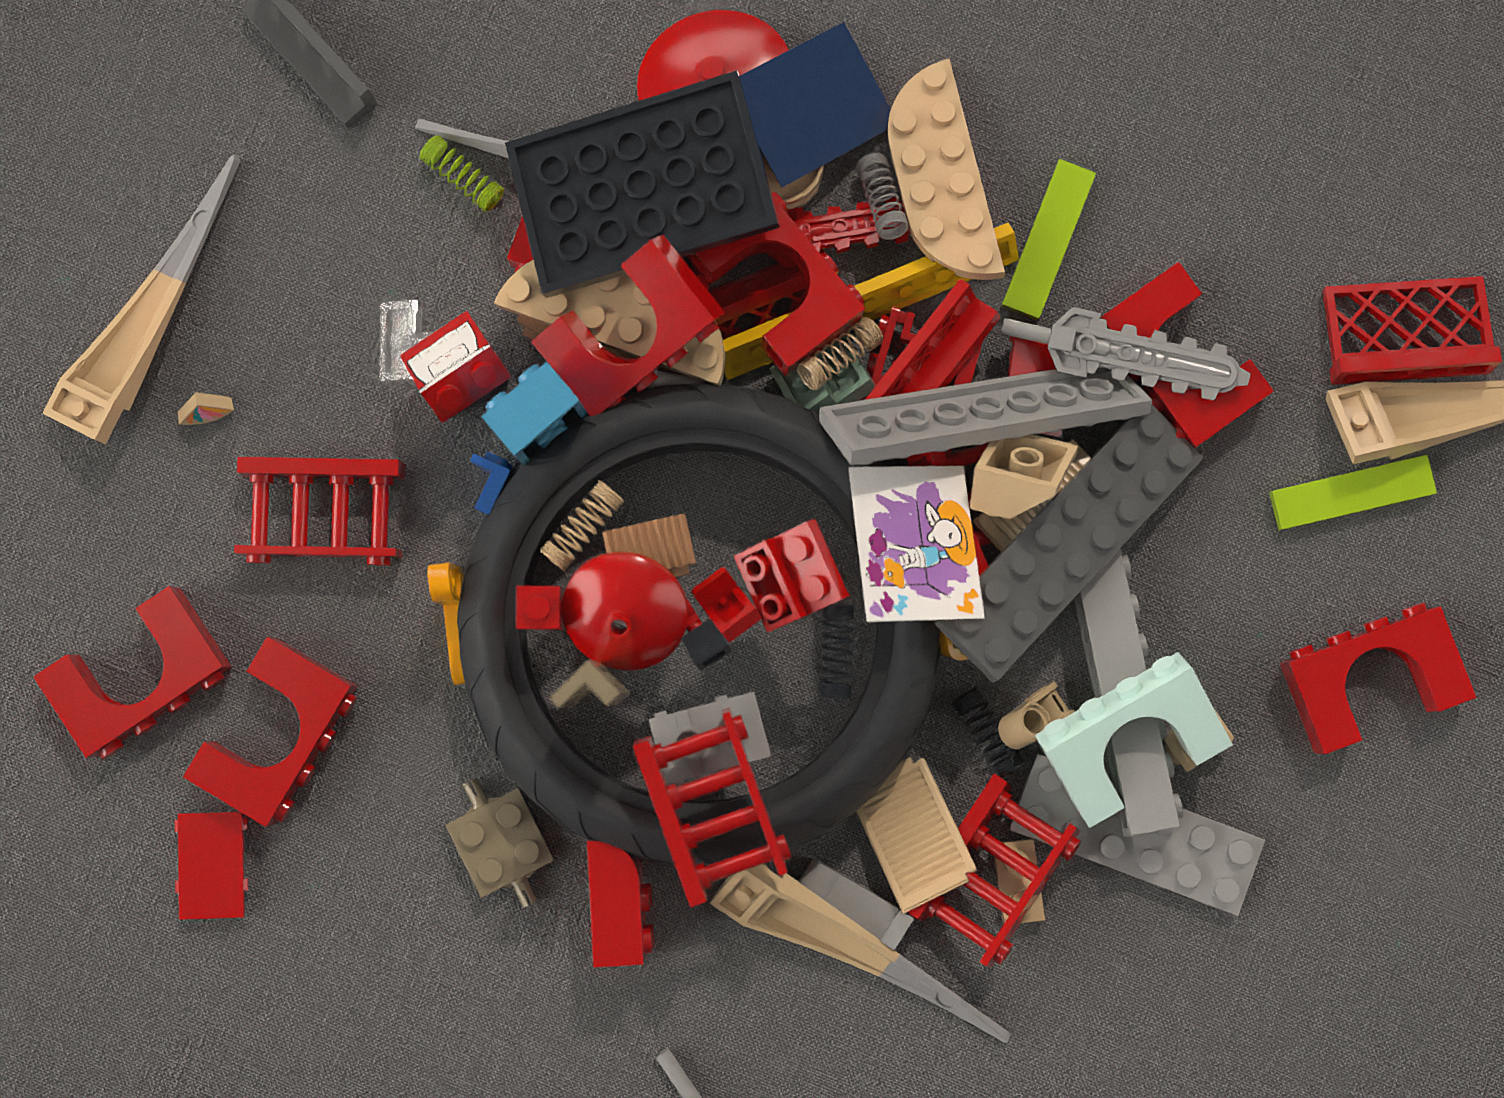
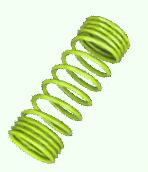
[419,135,505,212]

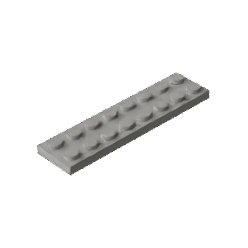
[819,367,1152,465]

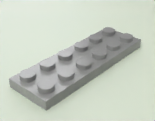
[1008,753,1265,916]

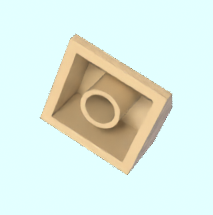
[970,434,1078,519]

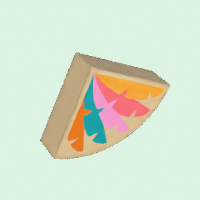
[177,392,234,425]

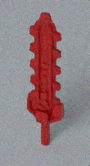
[767,197,911,268]

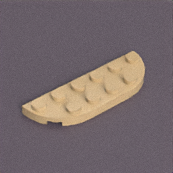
[888,59,1005,280]
[494,260,725,386]

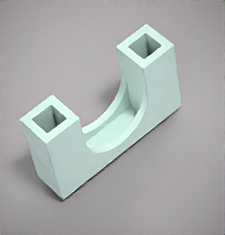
[1035,652,1233,828]

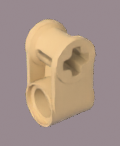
[998,681,1075,749]

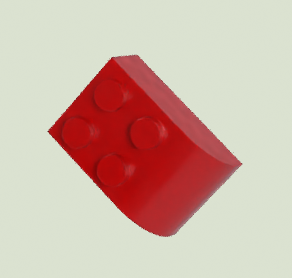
[587,840,655,967]

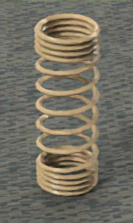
[797,317,883,390]
[540,481,624,571]

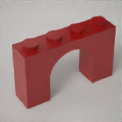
[687,192,865,377]
[531,234,725,416]
[1100,262,1274,448]
[33,586,232,760]
[1279,602,1477,754]
[183,636,358,827]

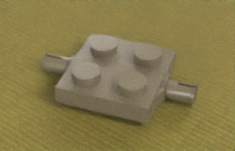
[445,777,554,908]

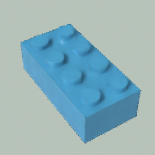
[481,362,588,466]

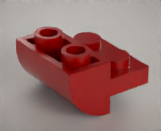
[733,519,849,633]

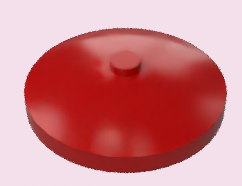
[637,10,789,101]

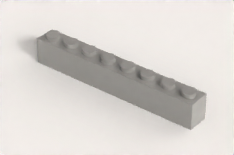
[1074,549,1183,837]

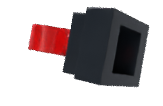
[681,598,732,672]

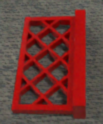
[1322,276,1502,385]

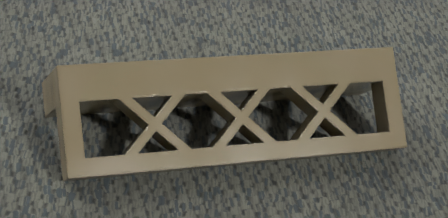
[550,660,631,708]

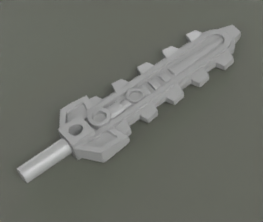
[1001,307,1251,400]

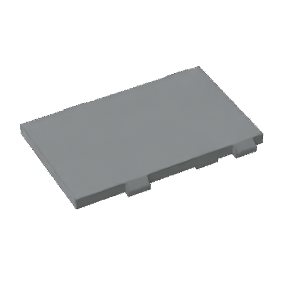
[649,692,771,786]

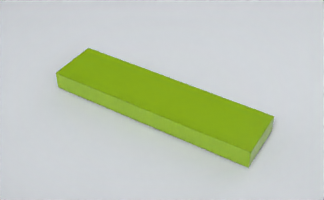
[1001,159,1096,321]
[1269,455,1437,531]

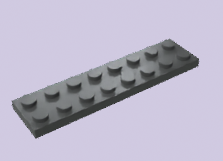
[934,405,1204,683]

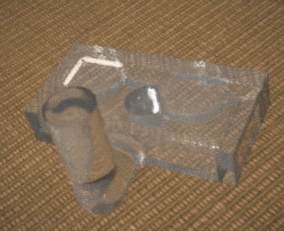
[379,300,435,384]

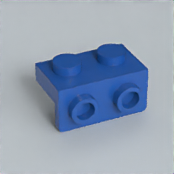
[470,451,513,515]

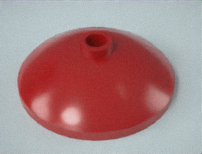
[562,552,688,670]

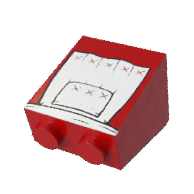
[400,311,511,423]

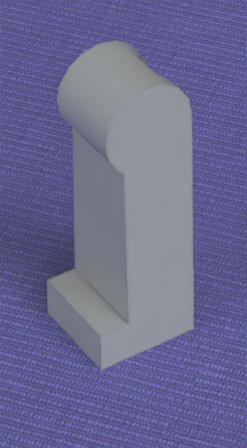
[798,858,914,950]

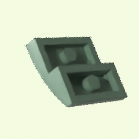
[770,335,876,414]

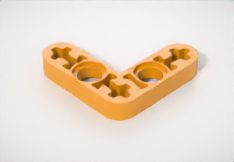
[428,562,465,685]

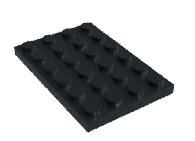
[505,70,780,298]

